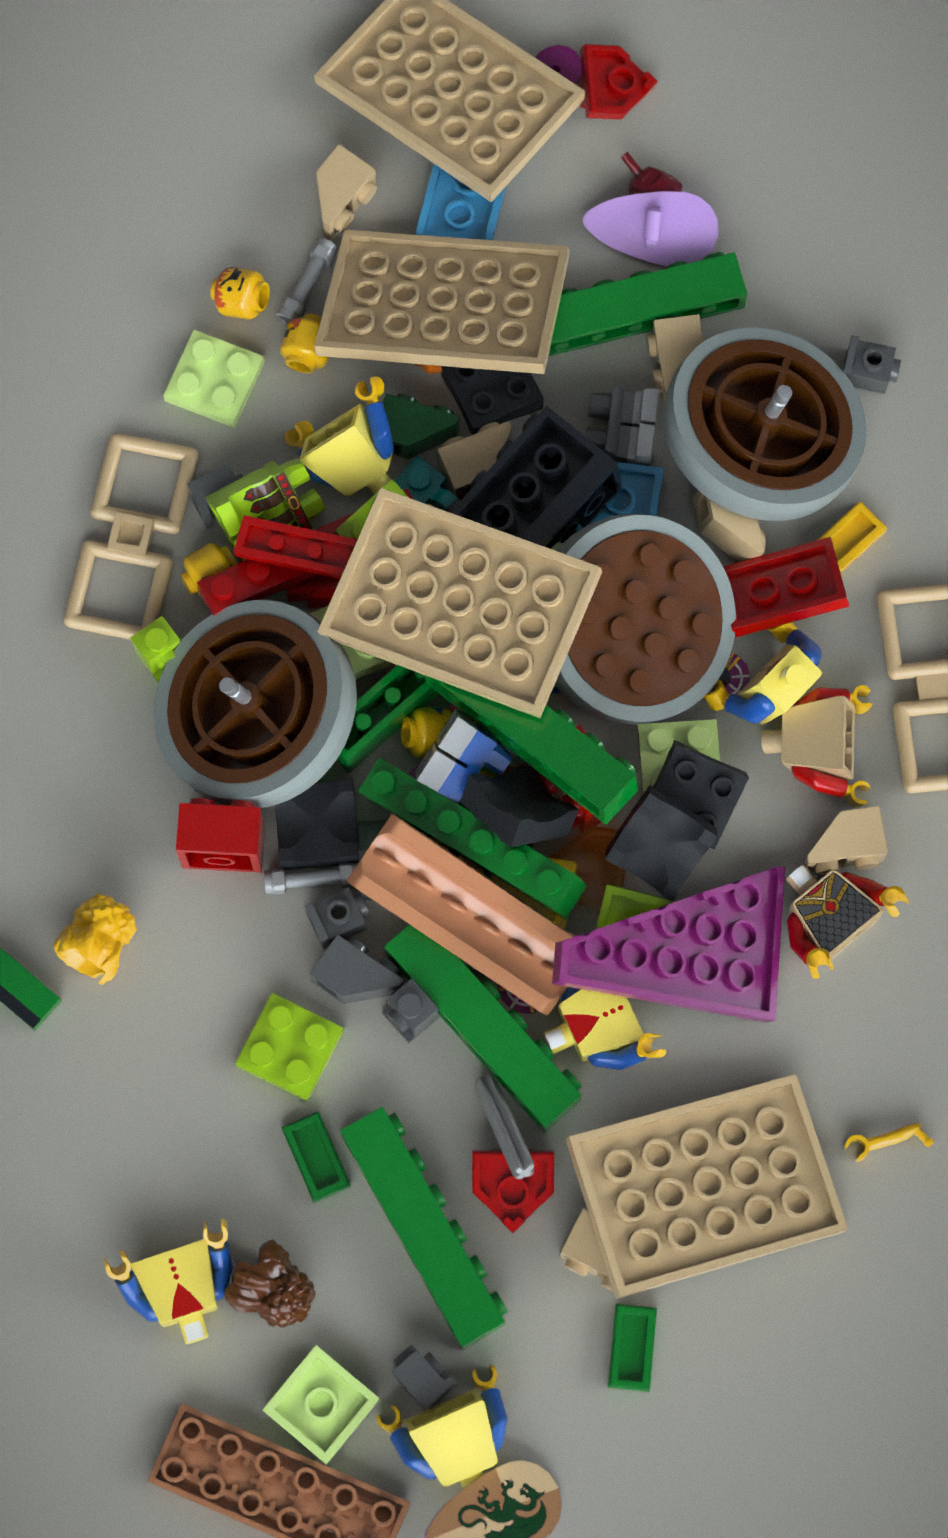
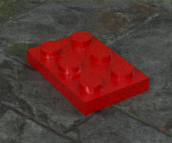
[723,537,849,638]

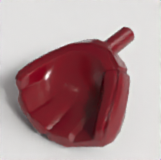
[620,151,682,195]

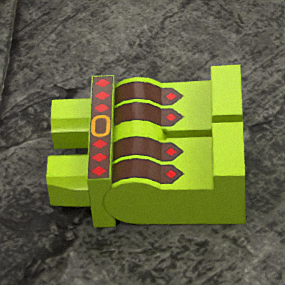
[205,458,326,562]

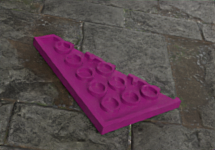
[552,866,785,1023]

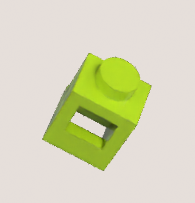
[130,616,181,683]

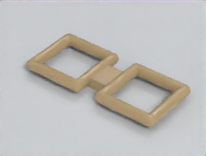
[64,433,199,640]
[877,584,948,793]

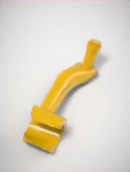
[843,1123,934,1162]

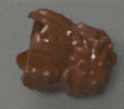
[224,1239,316,1328]

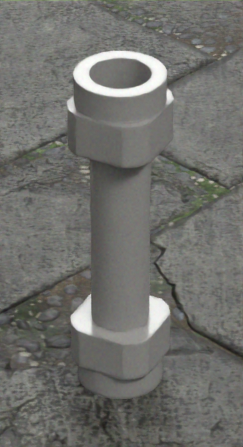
[276,238,338,325]
[264,861,358,895]

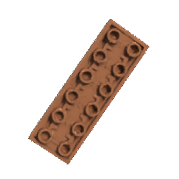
[346,813,575,1016]
[147,1403,411,1538]

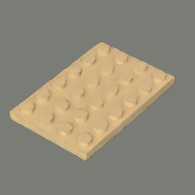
[314,0,585,202]
[314,229,569,374]
[317,488,602,718]
[566,1074,848,1299]

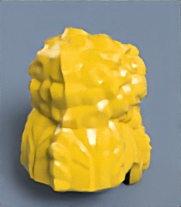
[53,893,136,985]

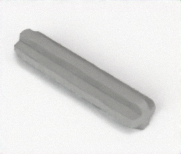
[475,1075,534,1179]

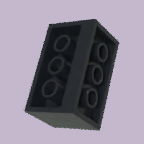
[446,406,622,549]

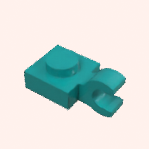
[394,456,459,511]

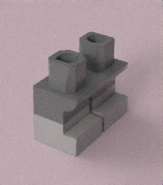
[585,385,660,466]

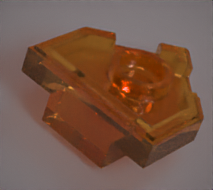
[548,826,626,909]

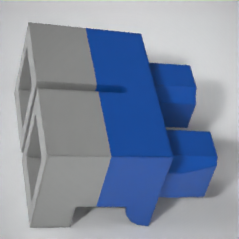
[415,709,512,803]

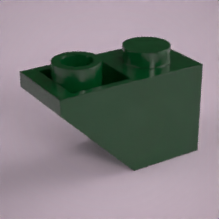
[383,393,460,460]

